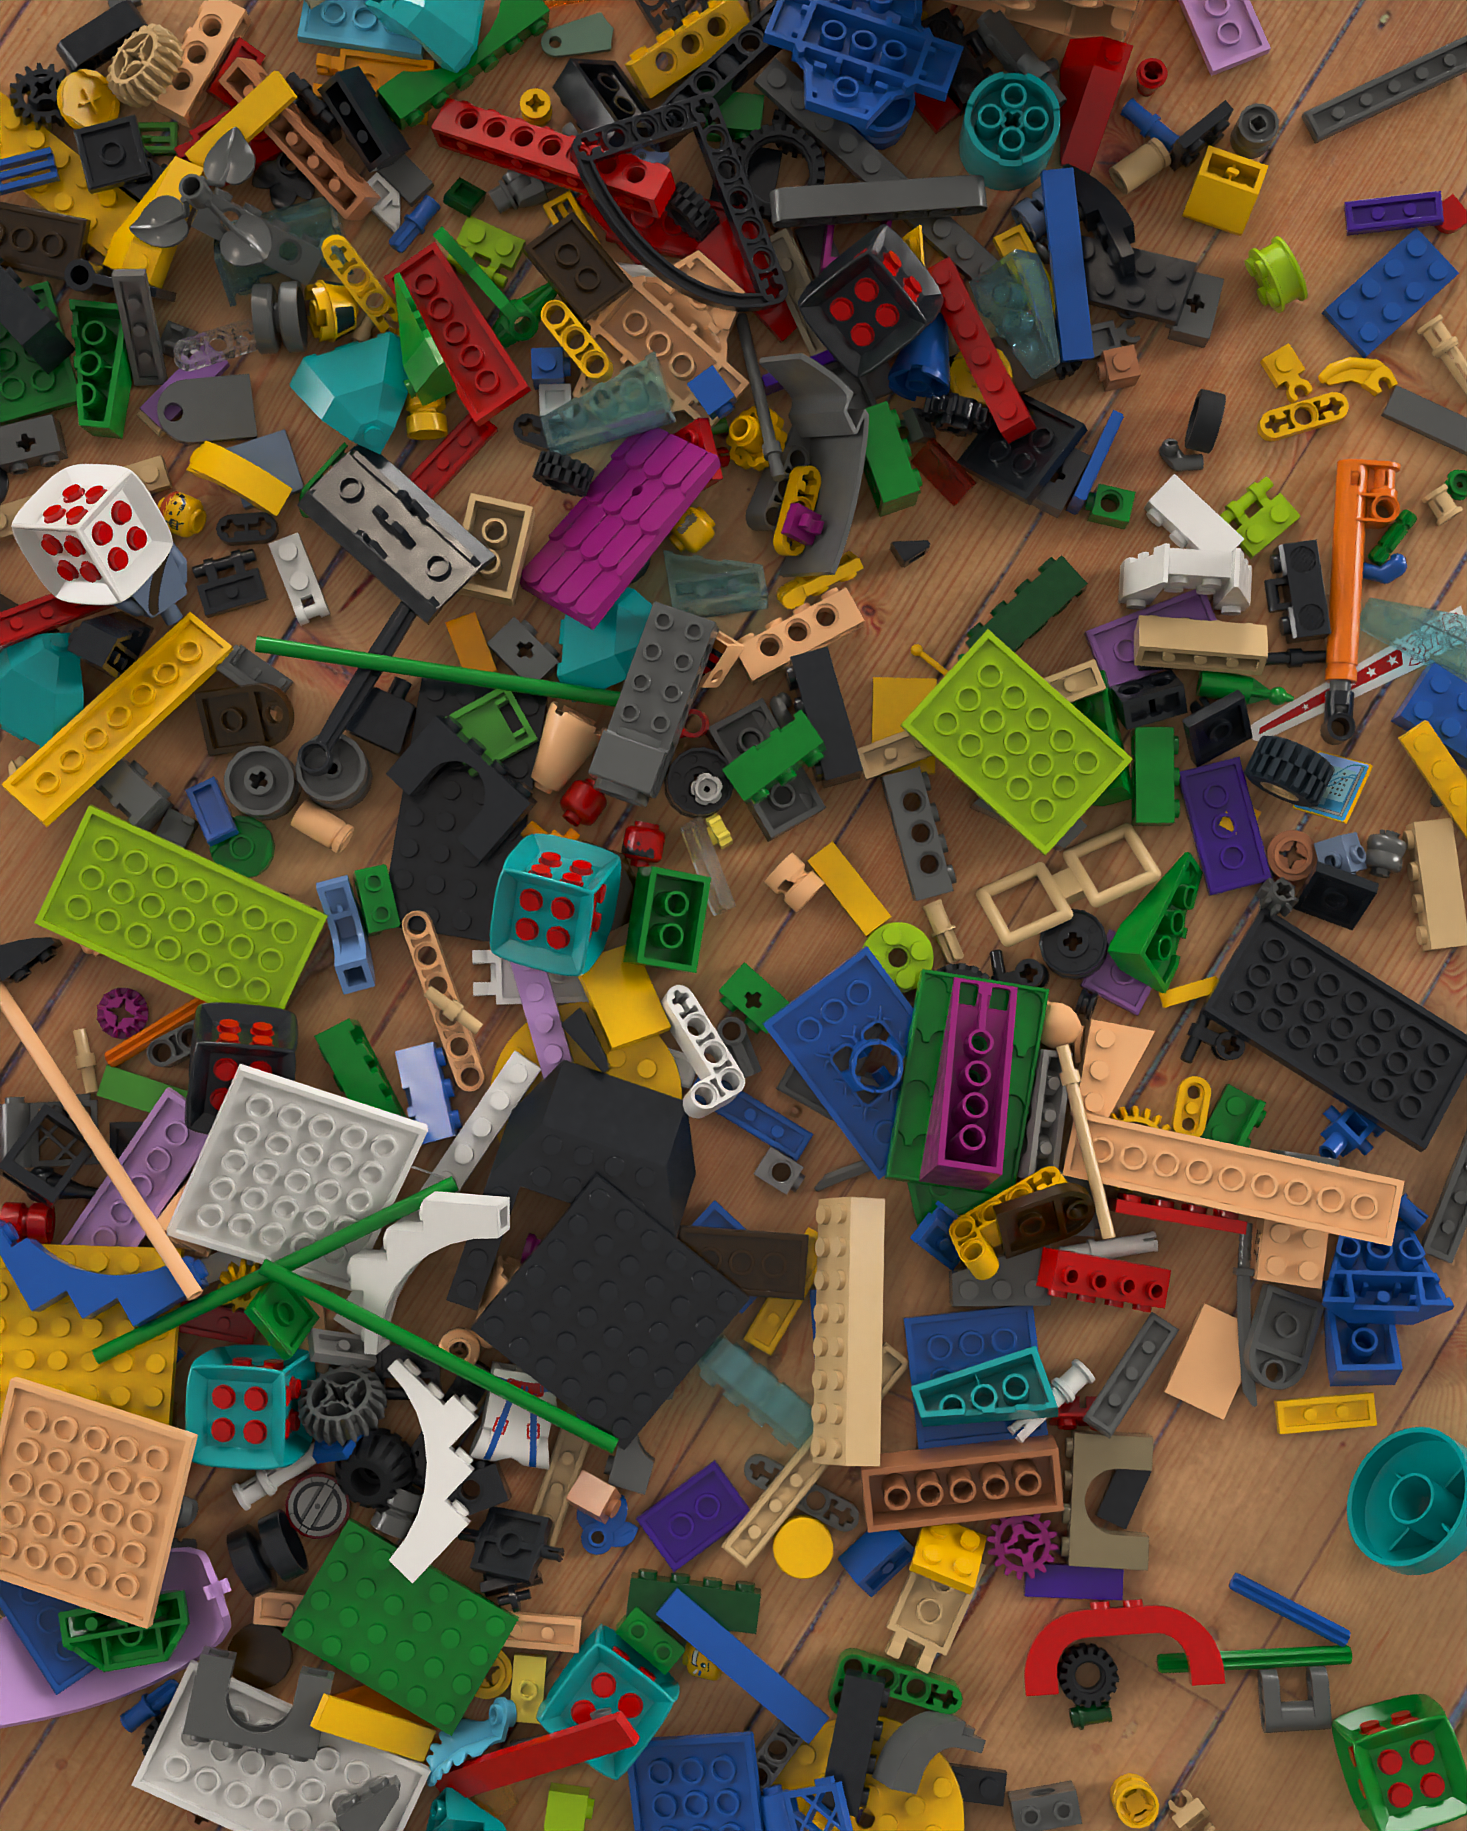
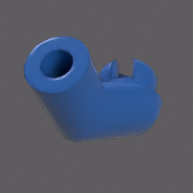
[1363,553,1407,584]

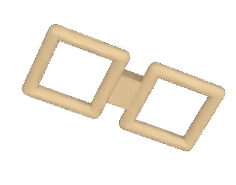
[976,823,1161,947]

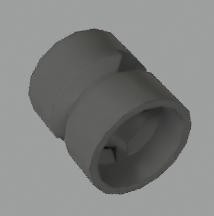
[1230,103,1279,159]
[370,1486,424,1539]

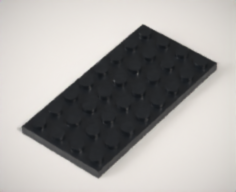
[389,678,548,942]
[1200,908,1467,1152]

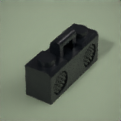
[921,8,993,116]
[317,66,411,173]
[1264,539,1331,644]

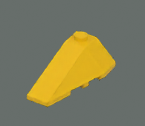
[103,156,204,289]

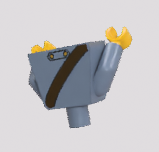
[114,542,187,626]

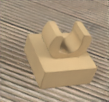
[1168,1789,1211,1831]

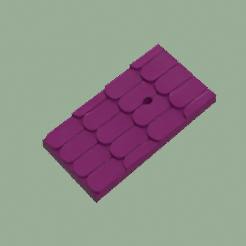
[520,422,721,630]

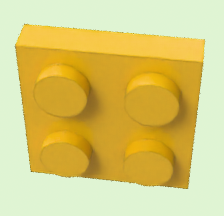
[909,1523,987,1595]

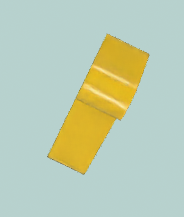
[949,1166,1068,1280]

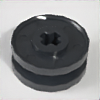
[1039,909,1108,980]

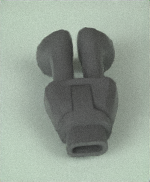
[488,122,579,214]

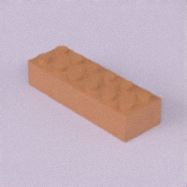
[860,1434,1064,1533]

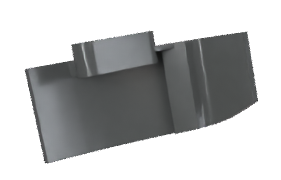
[745,353,869,577]

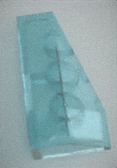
[1360,598,1467,683]

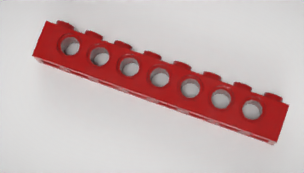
[431,98,676,219]

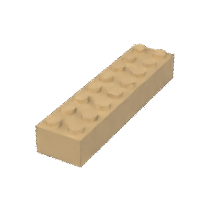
[810,1197,885,1466]

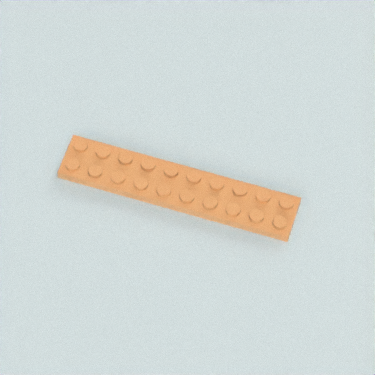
[1062,1113,1405,1246]

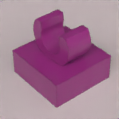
[781,503,824,546]

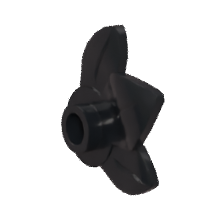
[252,152,315,211]

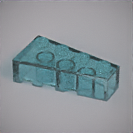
[697,1331,813,1449]

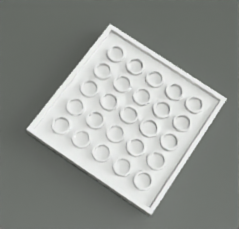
[167,1064,428,1291]

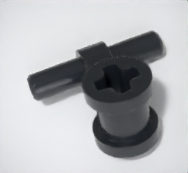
[989,950,1050,988]
[1180,1003,1245,1064]

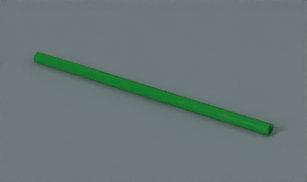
[255,636,621,707]
[92,1176,459,1364]
[258,1259,619,1454]

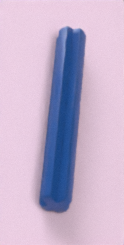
[1229,1573,1351,1647]

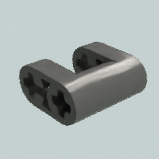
[1257,1666,1332,1733]

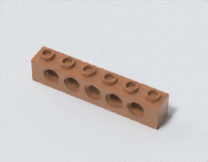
[218,57,381,221]

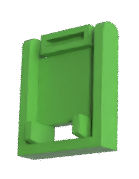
[446,689,539,777]

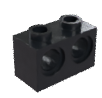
[1111,670,1188,730]

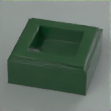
[443,177,487,218]

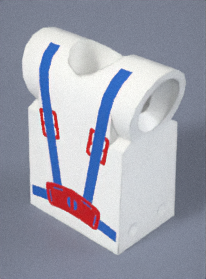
[469,1361,556,1470]

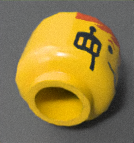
[157,491,207,538]

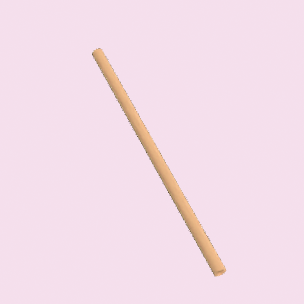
[0,982,203,1300]

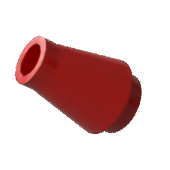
[1136,58,1168,97]

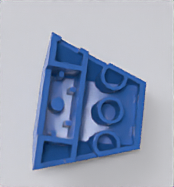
[1321,1221,1454,1325]

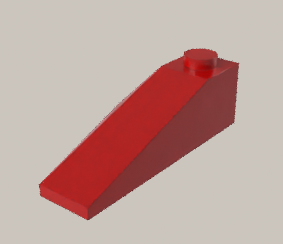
[1059,36,1133,175]

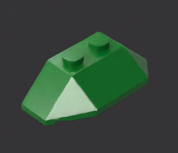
[58,1589,190,1672]

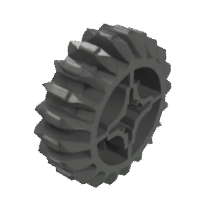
[297,1364,387,1446]

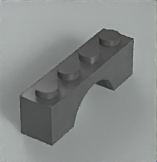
[604,1390,675,1495]

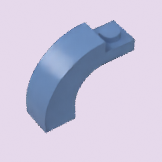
[316,875,375,994]

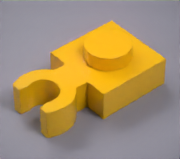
[1260,343,1312,404]

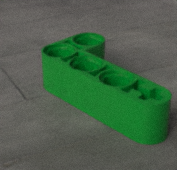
[828,1648,963,1715]

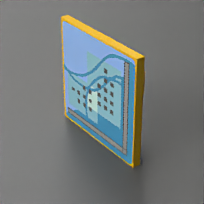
[1292,750,1373,824]

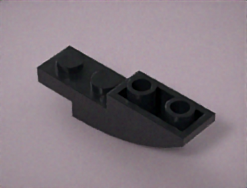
[1062,164,1136,276]
[0,937,63,983]

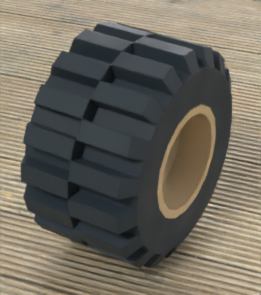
[1244,736,1335,807]

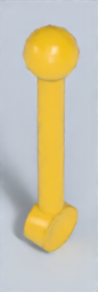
[911,644,949,676]

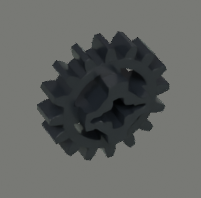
[9,63,67,131]
[922,393,992,437]

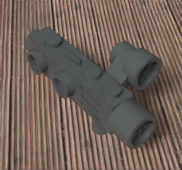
[977,9,1067,108]

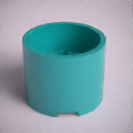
[959,72,1060,191]

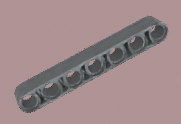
[769,175,987,228]

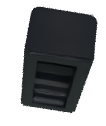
[561,1007,611,1073]

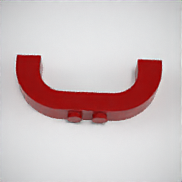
[1024,1599,1226,1696]

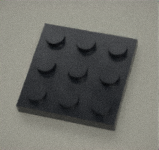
[956,394,1088,505]

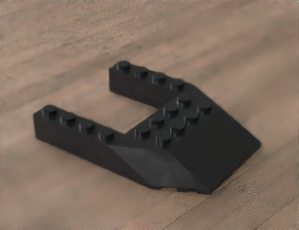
[446,1059,696,1311]

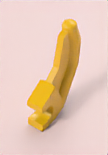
[1318,357,1398,396]

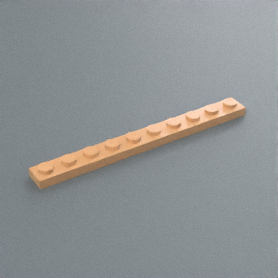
[253,1590,582,1653]

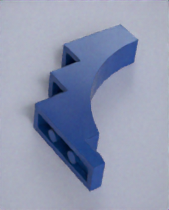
[0,1220,209,1327]

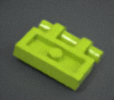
[447,216,526,289]
[1219,477,1301,559]

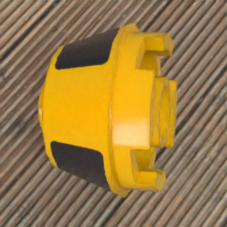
[304,280,359,343]

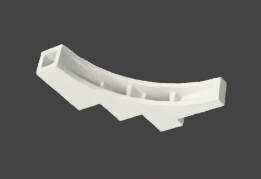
[347,1191,510,1355]
[388,1358,479,1583]

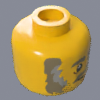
[668,506,716,553]

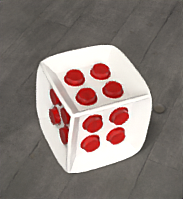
[11,464,173,605]

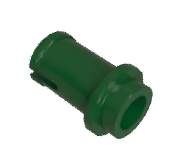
[1069,1701,1112,1730]

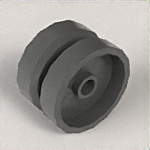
[251,281,308,355]
[295,734,373,811]
[224,746,302,821]

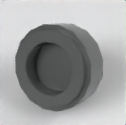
[176,1496,199,1529]

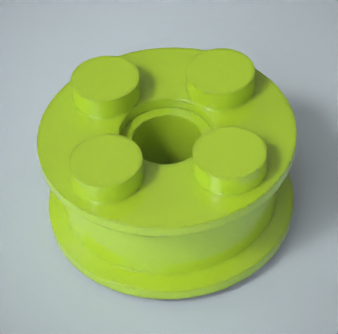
[1244,236,1308,313]
[863,922,934,993]

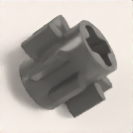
[1256,877,1299,918]

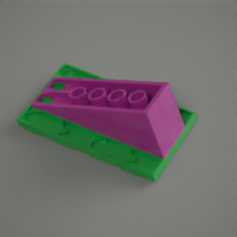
[885,969,1050,1195]

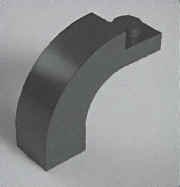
[872,1710,986,1794]

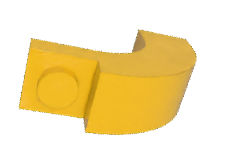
[186,441,292,516]

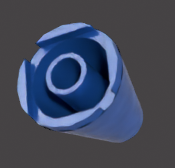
[888,312,950,401]

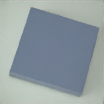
[225,429,305,510]

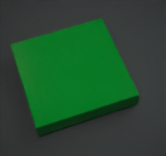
[244,1281,320,1361]

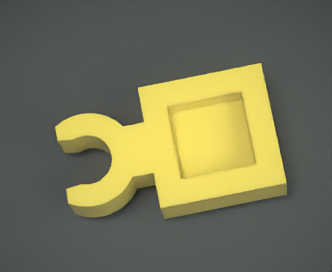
[703,813,733,850]

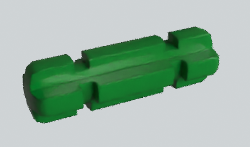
[1368,509,1417,566]

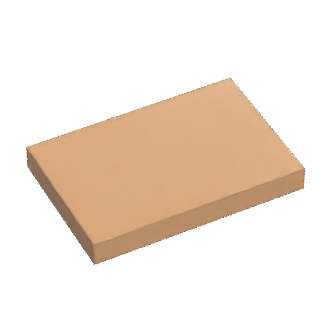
[1163,1303,1241,1420]

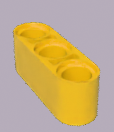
[541,300,614,383]

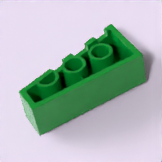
[69,299,133,439]
[314,1018,407,1118]

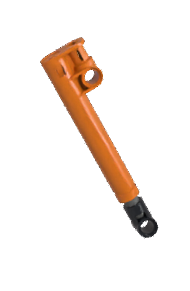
[1320,459,1401,745]

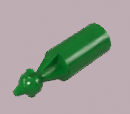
[1196,670,1294,706]

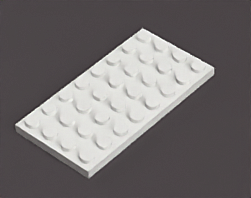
[132,1659,431,1831]

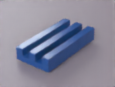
[0,147,60,196]

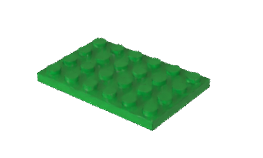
[282,1518,519,1736]

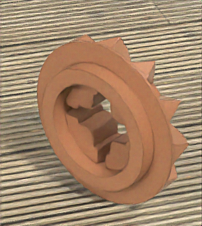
[1266,830,1318,881]

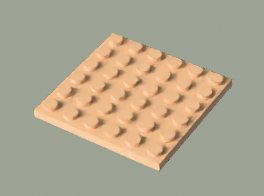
[0,1376,198,1629]

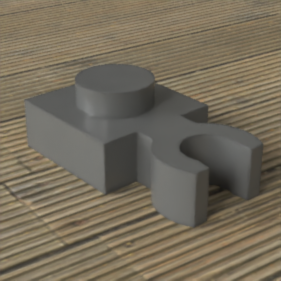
[1090,319,1141,361]

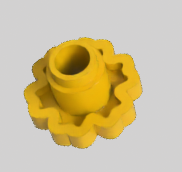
[726,406,787,471]

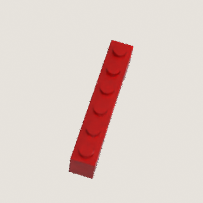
[927,256,1037,444]

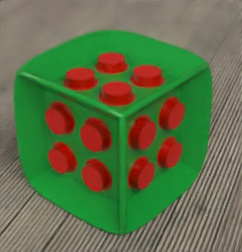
[1332,1694,1467,1831]

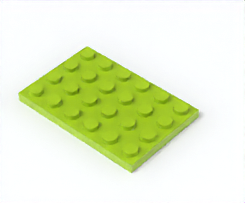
[901,629,1133,856]

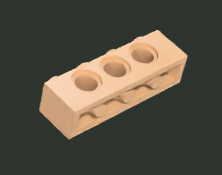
[152,0,251,129]
[737,588,865,686]

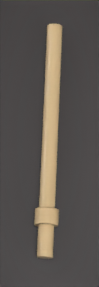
[1056,1044,1116,1239]

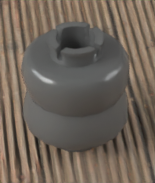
[1365,829,1407,878]

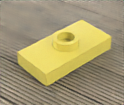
[510,1653,547,1724]

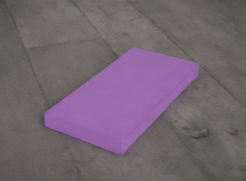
[1084,589,1217,691]

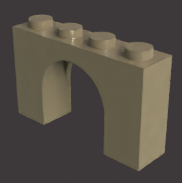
[1060,1430,1153,1571]

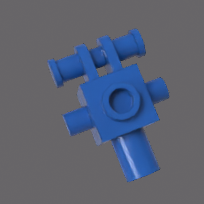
[1319,1102,1385,1159]

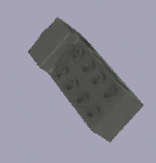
[588,601,719,808]

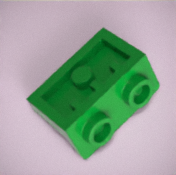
[353,864,400,937]
[1200,1084,1267,1148]
[615,1607,685,1675]

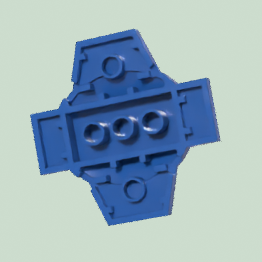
[763,0,964,129]

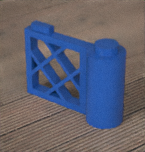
[760,1776,853,1831]

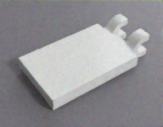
[472,950,589,1005]

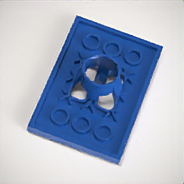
[762,946,913,1180]

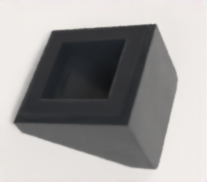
[890,540,930,568]

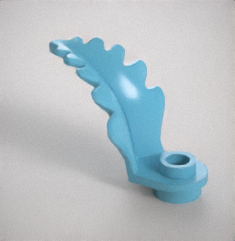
[426,1697,517,1787]

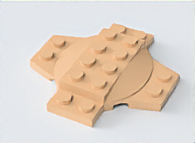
[572,250,750,438]

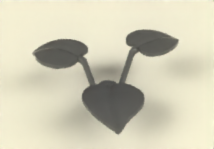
[129,127,273,267]

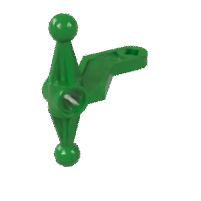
[433,226,557,349]

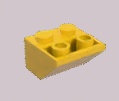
[1182,145,1268,236]

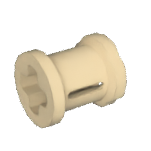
[1421,484,1463,526]

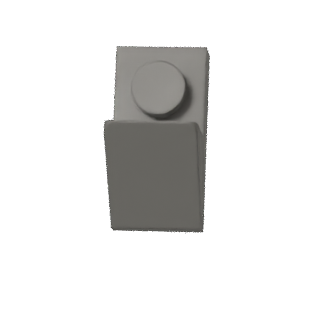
[308,1328,377,1369]

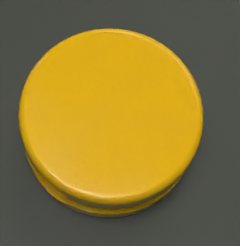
[773,1514,834,1579]

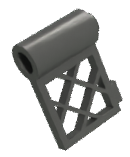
[0,1094,100,1168]

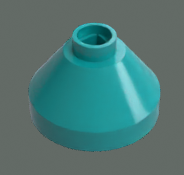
[1347,1427,1467,1575]

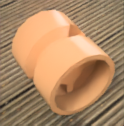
[764,852,825,913]

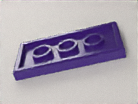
[1179,756,1272,896]

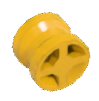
[520,88,553,127]

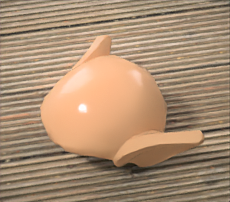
[1041,1000,1084,1063]

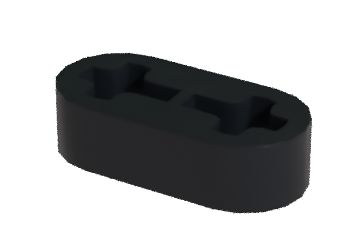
[513,413,572,455]
[216,512,279,546]

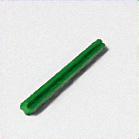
[1156,1645,1352,1674]

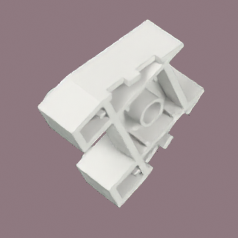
[1118,543,1252,615]

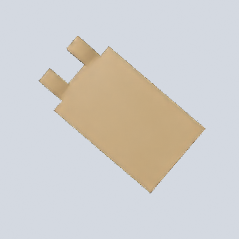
[884,1562,986,1674]

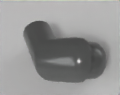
[1159,438,1204,471]
[769,692,794,729]

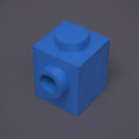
[531,347,571,390]
[687,365,738,420]

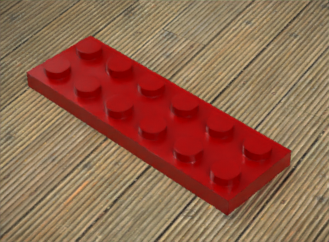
[383,241,532,427]

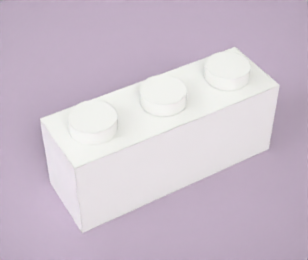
[1144,474,1244,552]

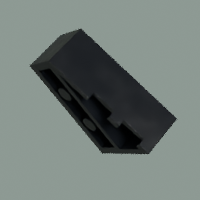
[67,611,154,679]

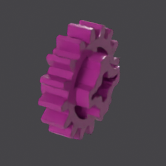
[987,1513,1058,1580]

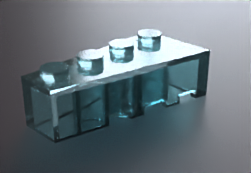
[540,351,677,456]

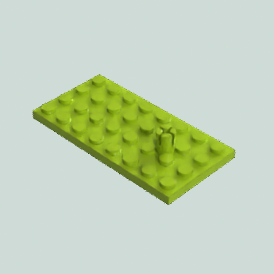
[34,805,329,1009]

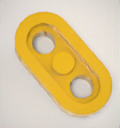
[1171,1076,1211,1137]

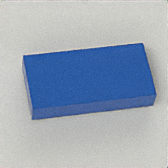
[185,776,239,847]

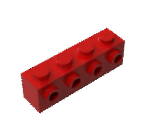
[1036,1247,1171,1313]

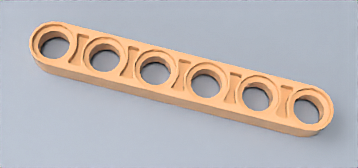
[402,910,486,1092]

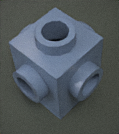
[1314,832,1367,875]

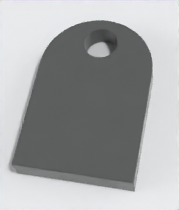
[157,374,257,445]
[1243,1283,1324,1390]

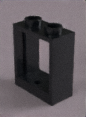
[0,1103,93,1209]

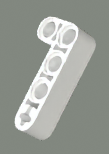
[660,985,745,1119]

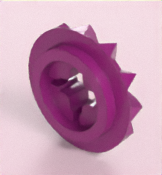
[96,988,149,1039]

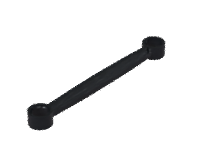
[298,601,417,776]

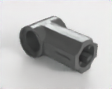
[716,1016,762,1078]

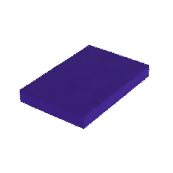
[636,1460,750,1572]

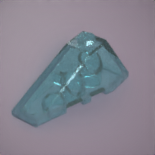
[969,249,1060,379]

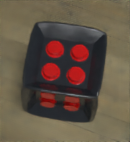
[798,224,944,378]
[185,1002,298,1135]

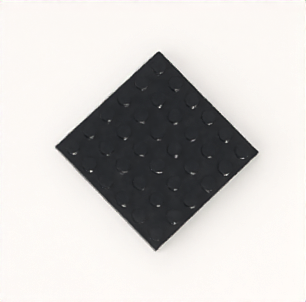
[471,1174,750,1450]

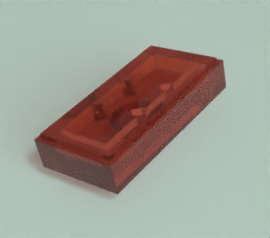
[910,438,977,506]

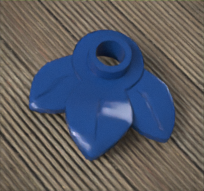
[577,1495,638,1555]

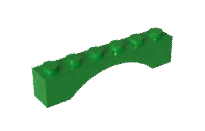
[377,0,550,131]

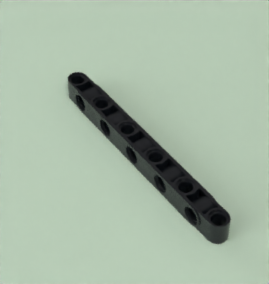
[647,0,782,153]

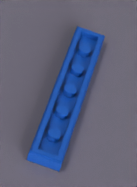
[1040,167,1094,363]
[656,1588,829,1744]

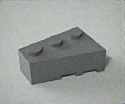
[93,757,175,832]

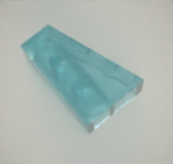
[663,550,768,618]

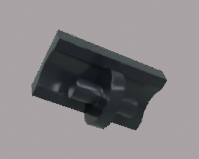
[479,1570,544,1613]

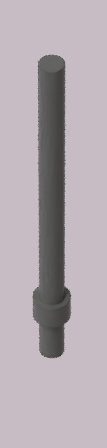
[735,313,785,482]

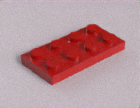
[1108,1193,1248,1235]

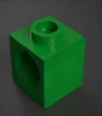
[1084,483,1136,529]

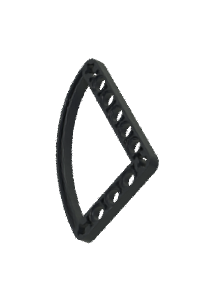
[570,94,788,312]

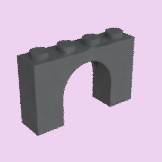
[182,1646,335,1762]

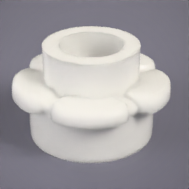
[691,773,723,805]

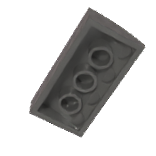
[706,698,826,842]

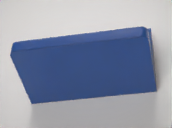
[838,1530,915,1597]

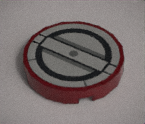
[285,1472,351,1539]

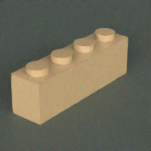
[1134,615,1268,675]
[1403,818,1467,952]

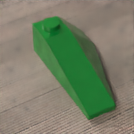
[1107,852,1203,993]

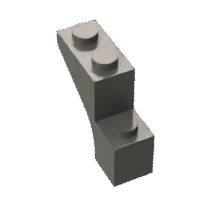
[336,1775,401,1831]

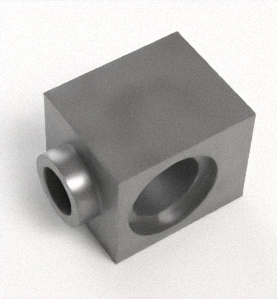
[753,1146,805,1195]

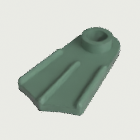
[541,12,614,58]

